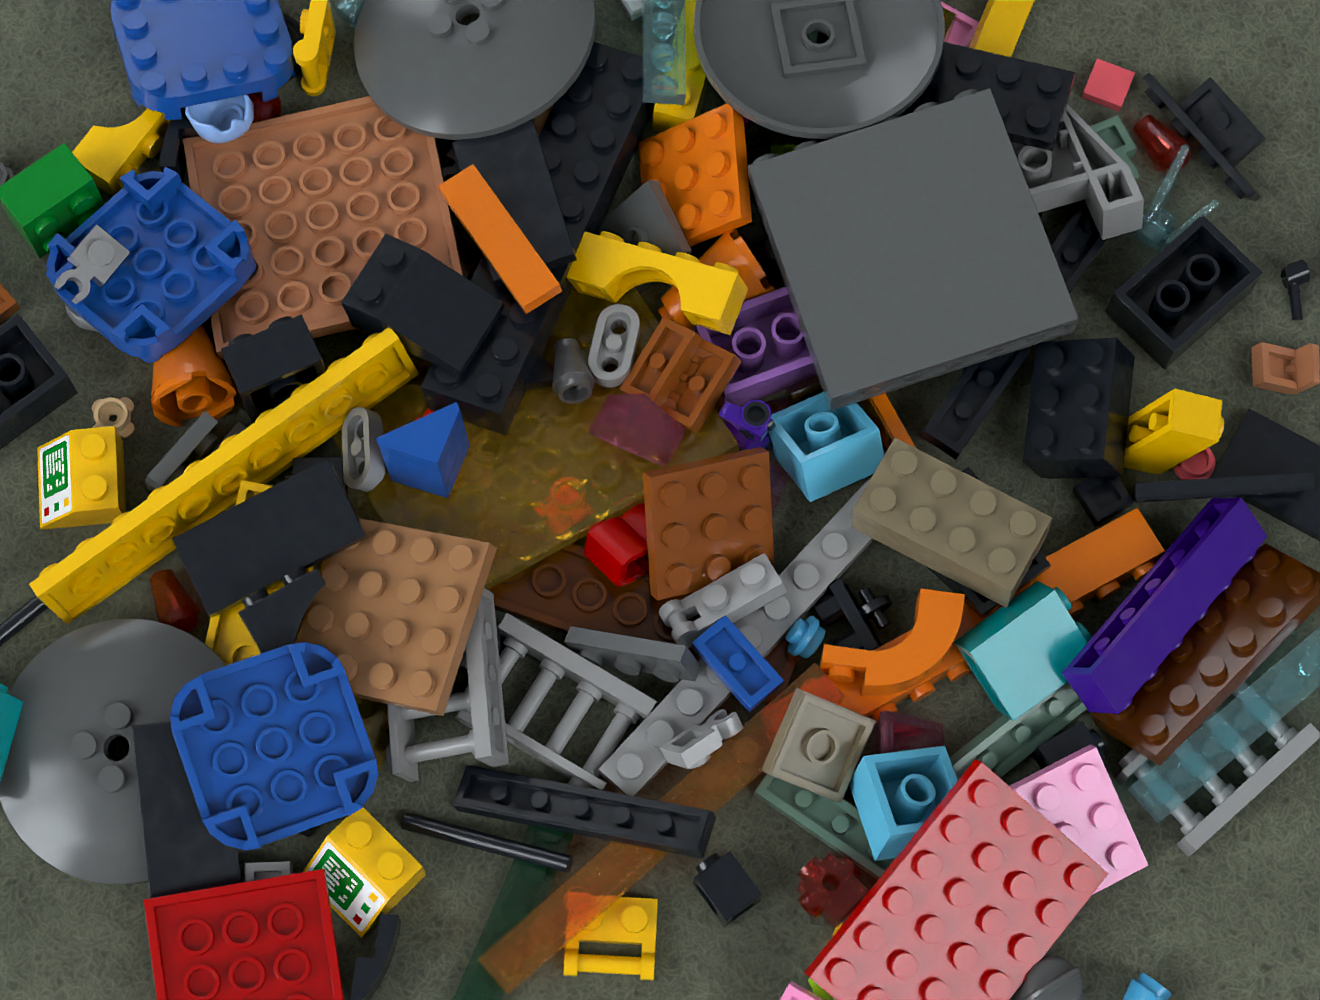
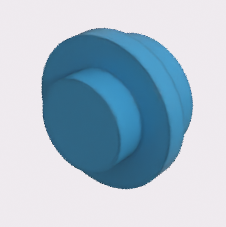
[786,616,825,659]

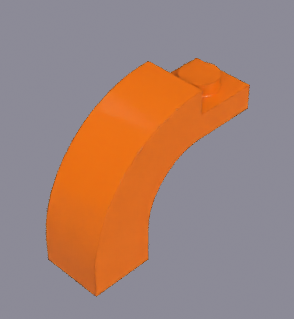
[819,588,965,696]

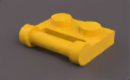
[293,0,336,96]
[564,894,658,980]

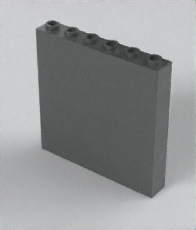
[748,88,1079,411]

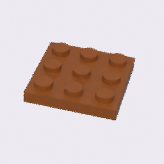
[643,447,774,600]

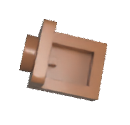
[1251,342,1320,394]

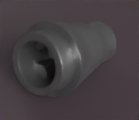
[552,338,595,404]

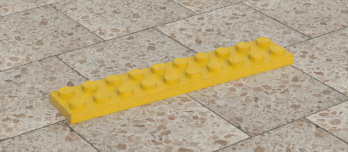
[29,328,419,624]

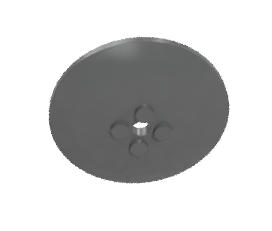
[354,0,596,140]
[694,0,945,139]
[0,619,227,884]

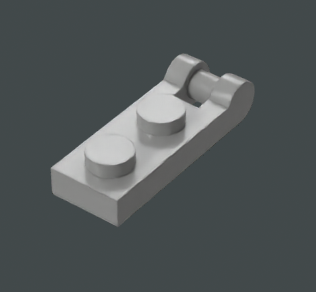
[659,553,787,648]

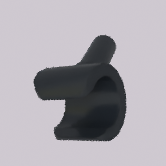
[1280,260,1310,321]

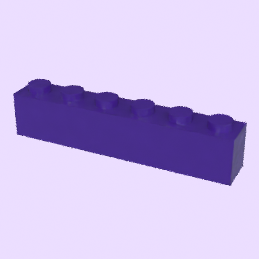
[1062,497,1267,714]

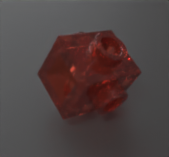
[796,852,869,929]

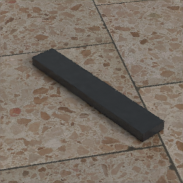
[452,765,716,859]

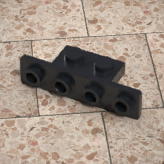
[1143,72,1266,202]

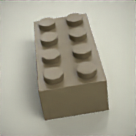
[851,438,1052,608]

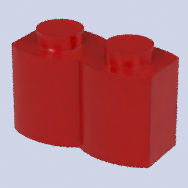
[583,501,649,586]

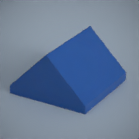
[376,402,470,498]

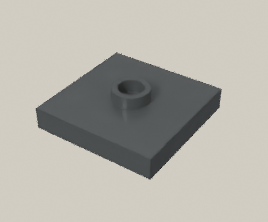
[598,180,692,296]

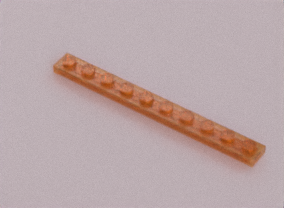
[478,663,845,996]

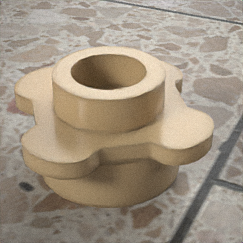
[92,397,135,438]

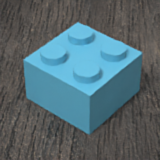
[768,392,884,502]
[849,746,958,861]

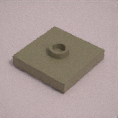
[762,688,876,803]

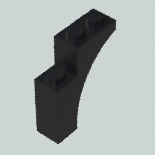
[238,565,326,657]

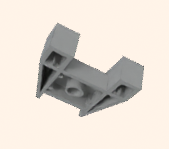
[1011,104,1144,240]

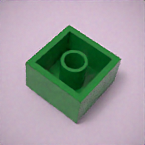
[0,143,104,259]

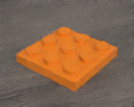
[638,103,752,247]

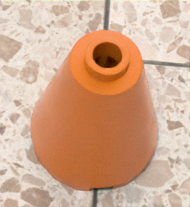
[658,229,775,330]
[151,324,237,427]

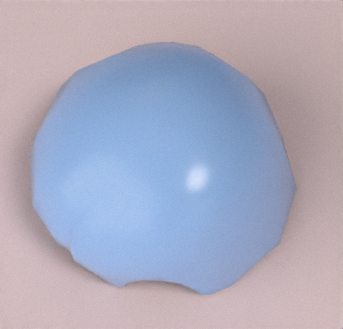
[185,95,254,144]

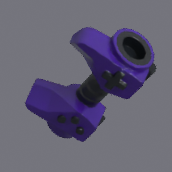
[716,400,776,451]

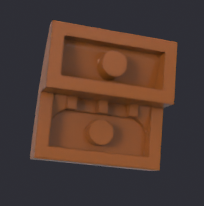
[619,317,742,434]

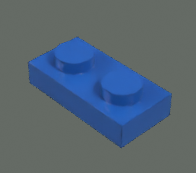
[691,615,784,713]

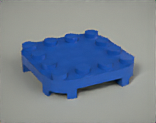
[111,0,294,120]
[46,167,256,363]
[170,642,378,850]

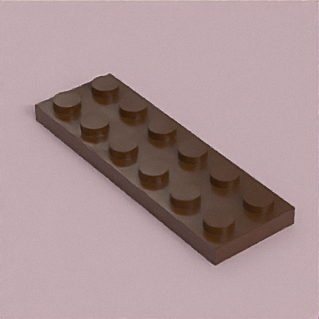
[1092,543,1320,766]

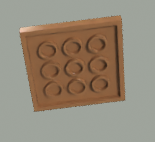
[295,518,497,716]

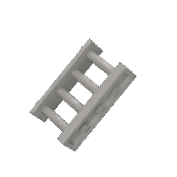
[386,588,509,782]
[455,613,657,791]
[1115,681,1320,858]

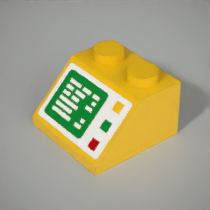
[37,426,126,530]
[303,807,426,938]

